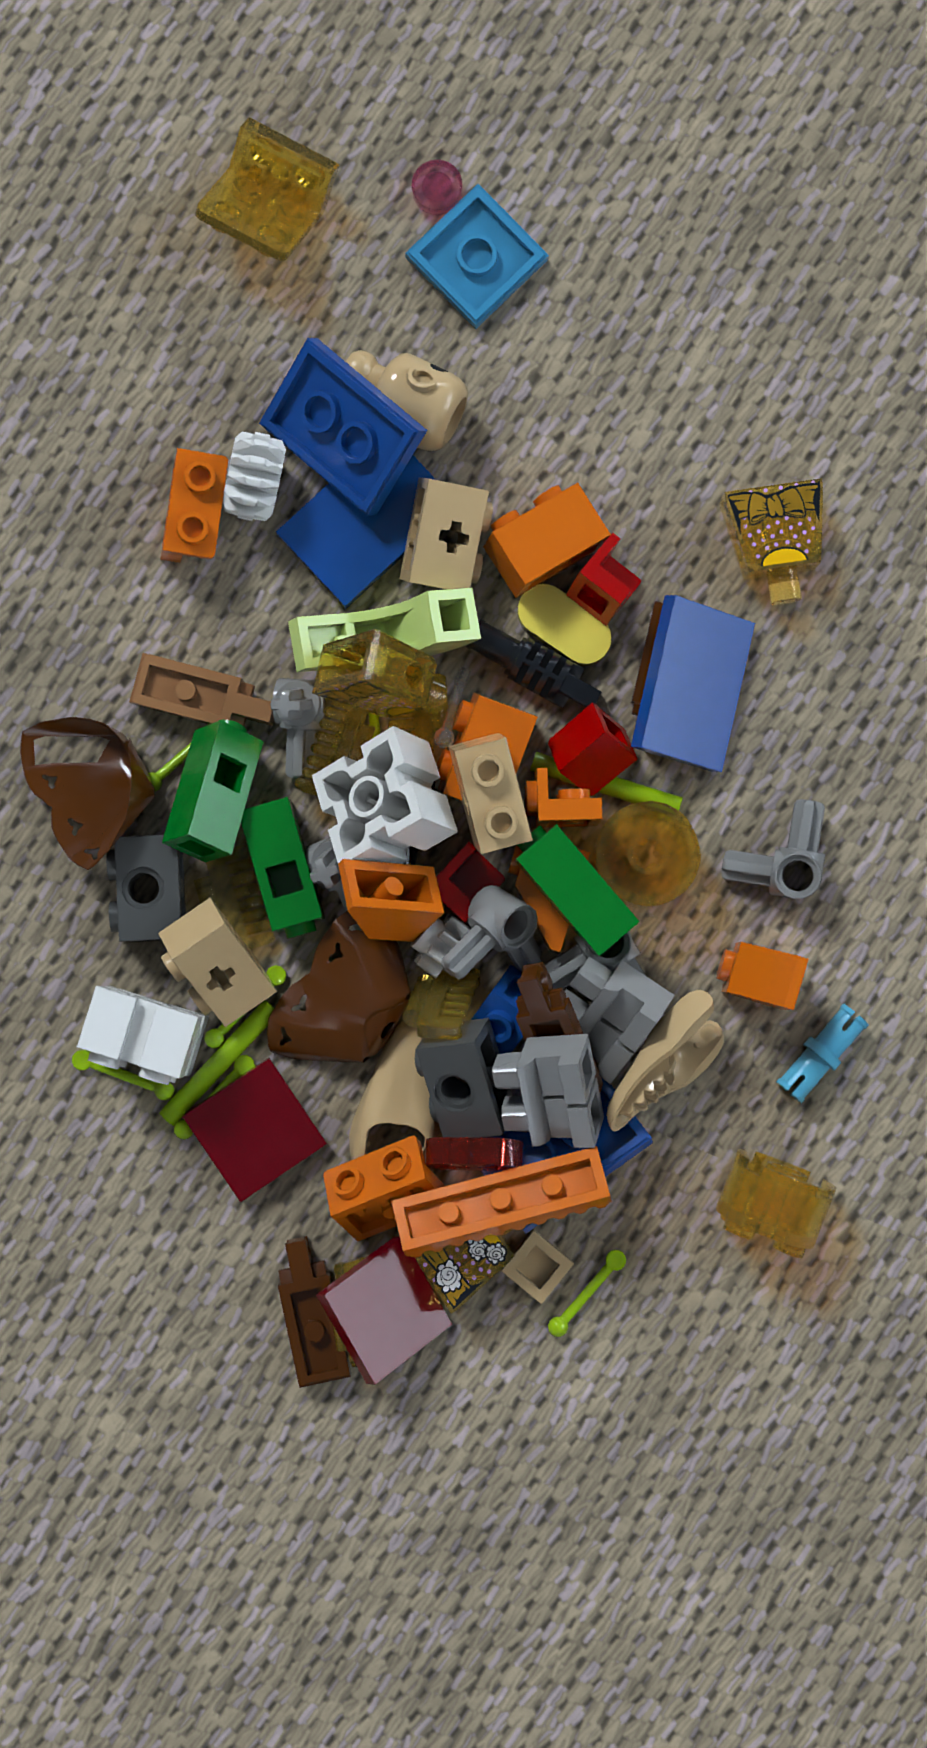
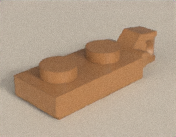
[129,653,274,726]

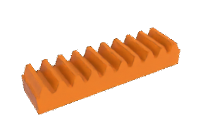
[391,1146,612,1257]

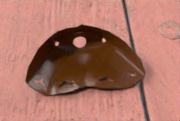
[21,717,155,870]
[267,910,411,1063]

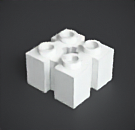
[312,726,458,864]
[77,986,209,1085]

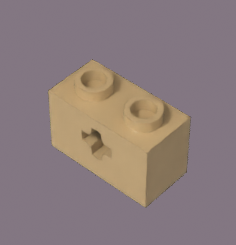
[399,478,493,589]
[448,733,533,854]
[158,898,277,1027]

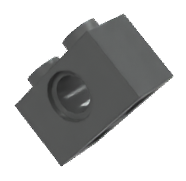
[106,835,186,943]
[415,1018,512,1141]

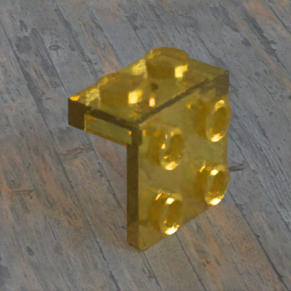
[195,117,340,261]

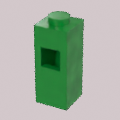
[162,719,264,863]
[241,797,325,939]
[515,824,640,957]

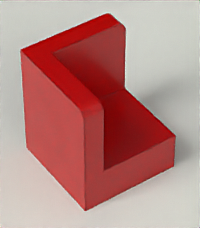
[566,533,641,626]
[548,702,638,796]
[436,842,505,924]

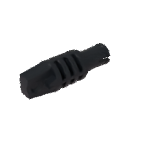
[466,619,602,708]

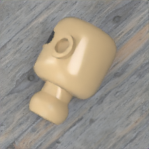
[346,350,468,452]

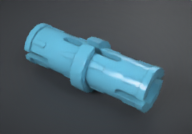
[776,1004,869,1104]

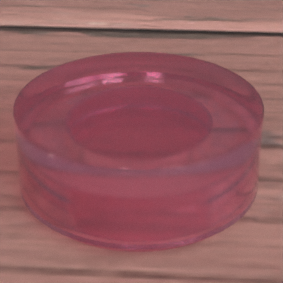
[412,159,462,215]

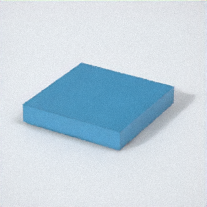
[405,184,549,329]

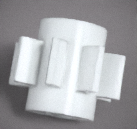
[410,913,471,979]

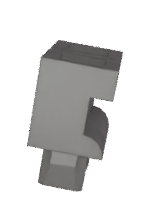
[565,957,675,1084]
[492,1034,604,1148]

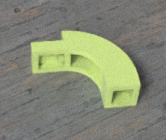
[288,588,481,672]

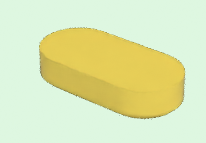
[518,584,611,666]

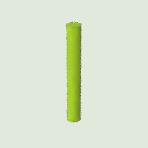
[530,751,683,817]
[159,1000,274,1126]

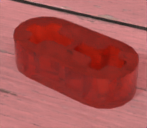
[425,1137,524,1171]

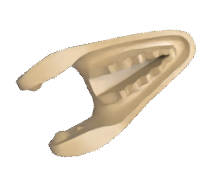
[606,990,724,1132]
[349,1020,444,1173]

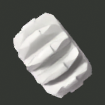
[222,431,286,521]

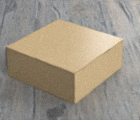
[501,1229,574,1304]

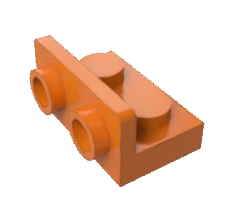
[160,448,228,563]
[525,768,603,828]
[323,1135,445,1242]

